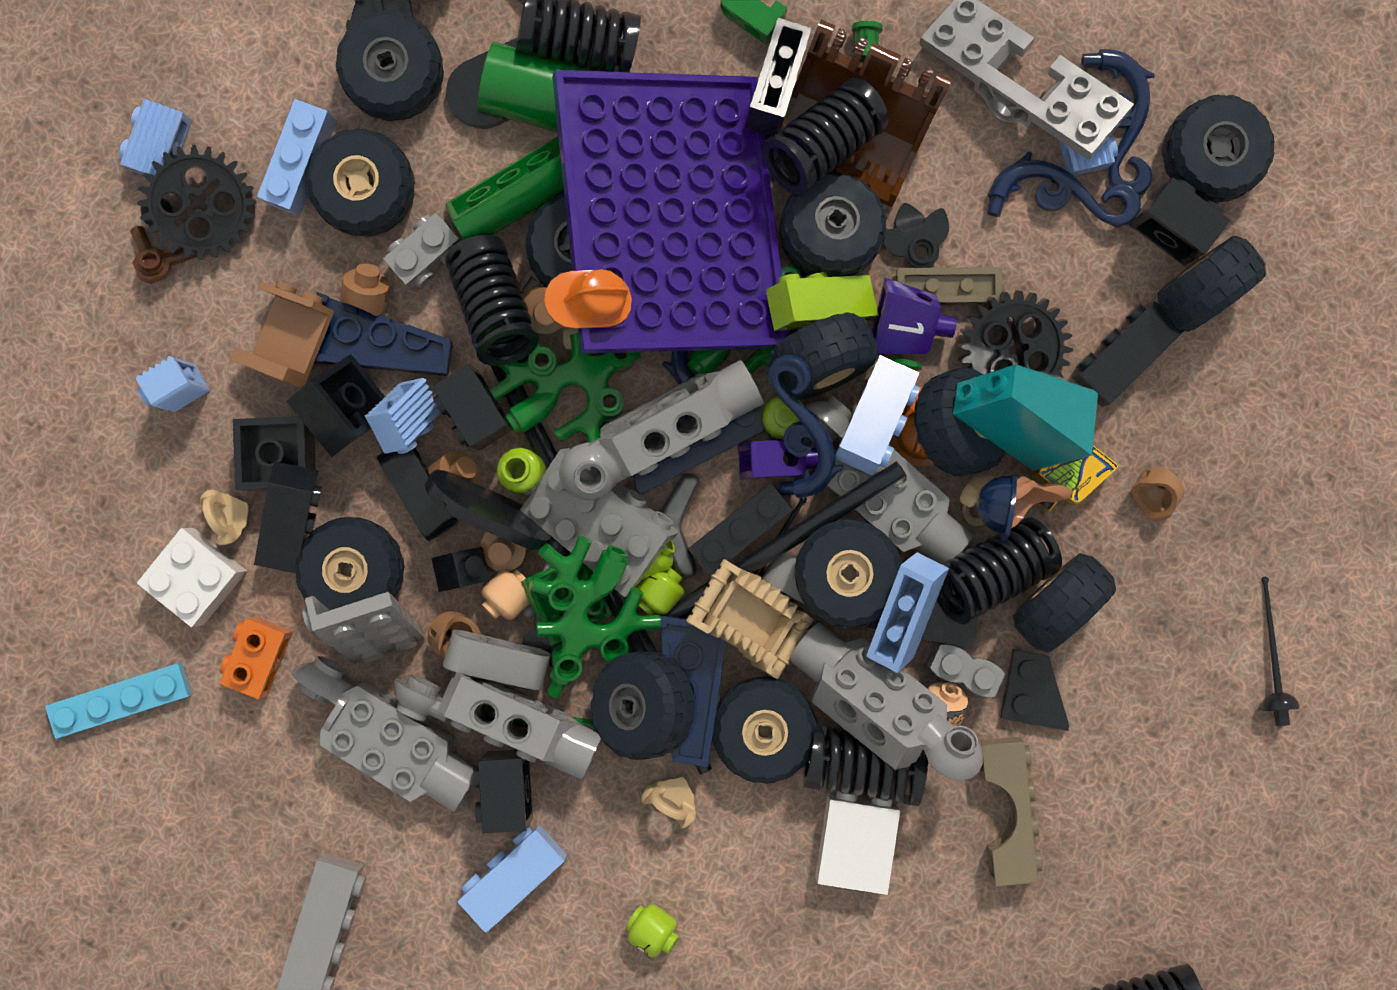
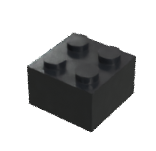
[1129,178,1230,266]
[286,354,385,457]
[432,364,514,451]
[233,416,316,491]
[473,749,533,834]

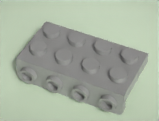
[520,447,678,597]
[302,592,425,663]

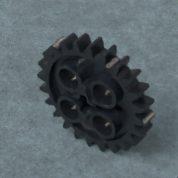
[137,145,256,260]
[957,290,1073,379]

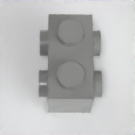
[383,212,461,291]

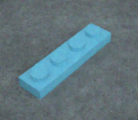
[45,662,192,739]

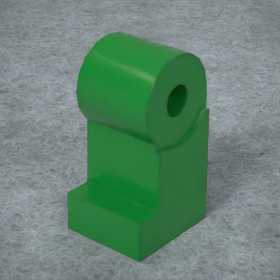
[721,0,787,45]

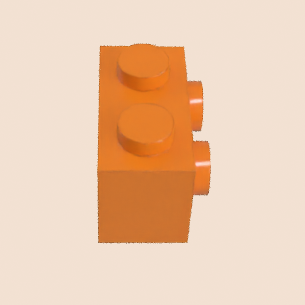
[219,616,293,699]

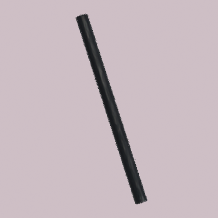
[666,461,907,619]

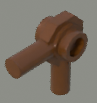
[130,226,197,284]

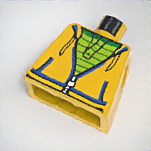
[1032,446,1119,512]

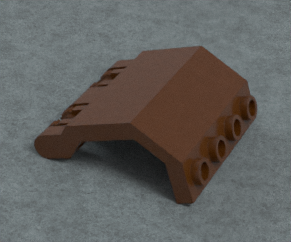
[782,19,952,207]

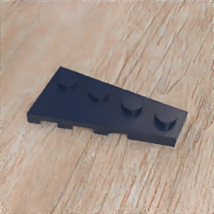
[314,292,453,376]
[634,406,764,495]

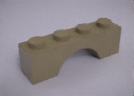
[979,737,1042,887]

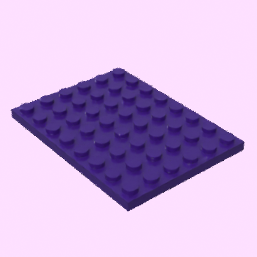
[552,70,789,354]

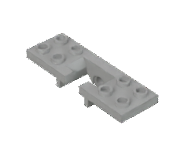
[919,0,1134,160]

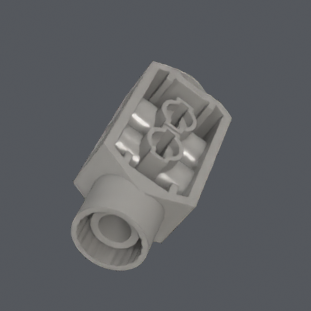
[790,622,983,781]
[394,672,602,781]

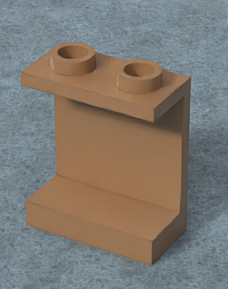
[230,281,334,388]

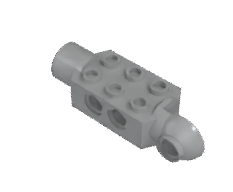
[559,360,764,500]
[804,396,973,564]
[291,656,474,812]

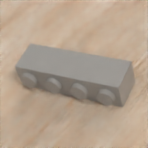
[277,853,366,990]

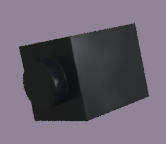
[431,547,490,592]

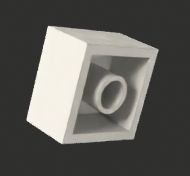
[137,528,247,627]

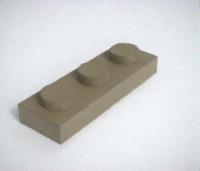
[896,267,1002,304]

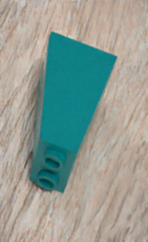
[953,365,1098,471]

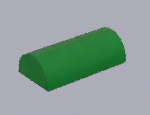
[477,41,604,133]
[445,136,564,239]

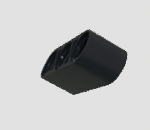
[377,448,459,542]

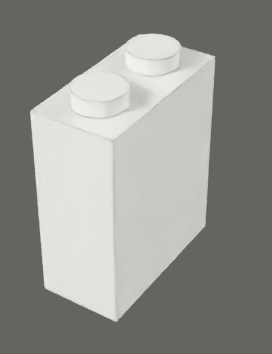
[815,790,900,895]

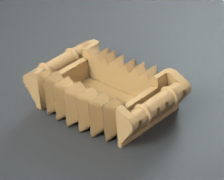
[686,559,814,680]

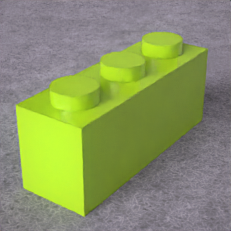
[766,272,878,331]

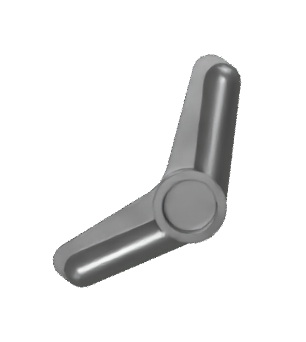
[660,474,699,578]

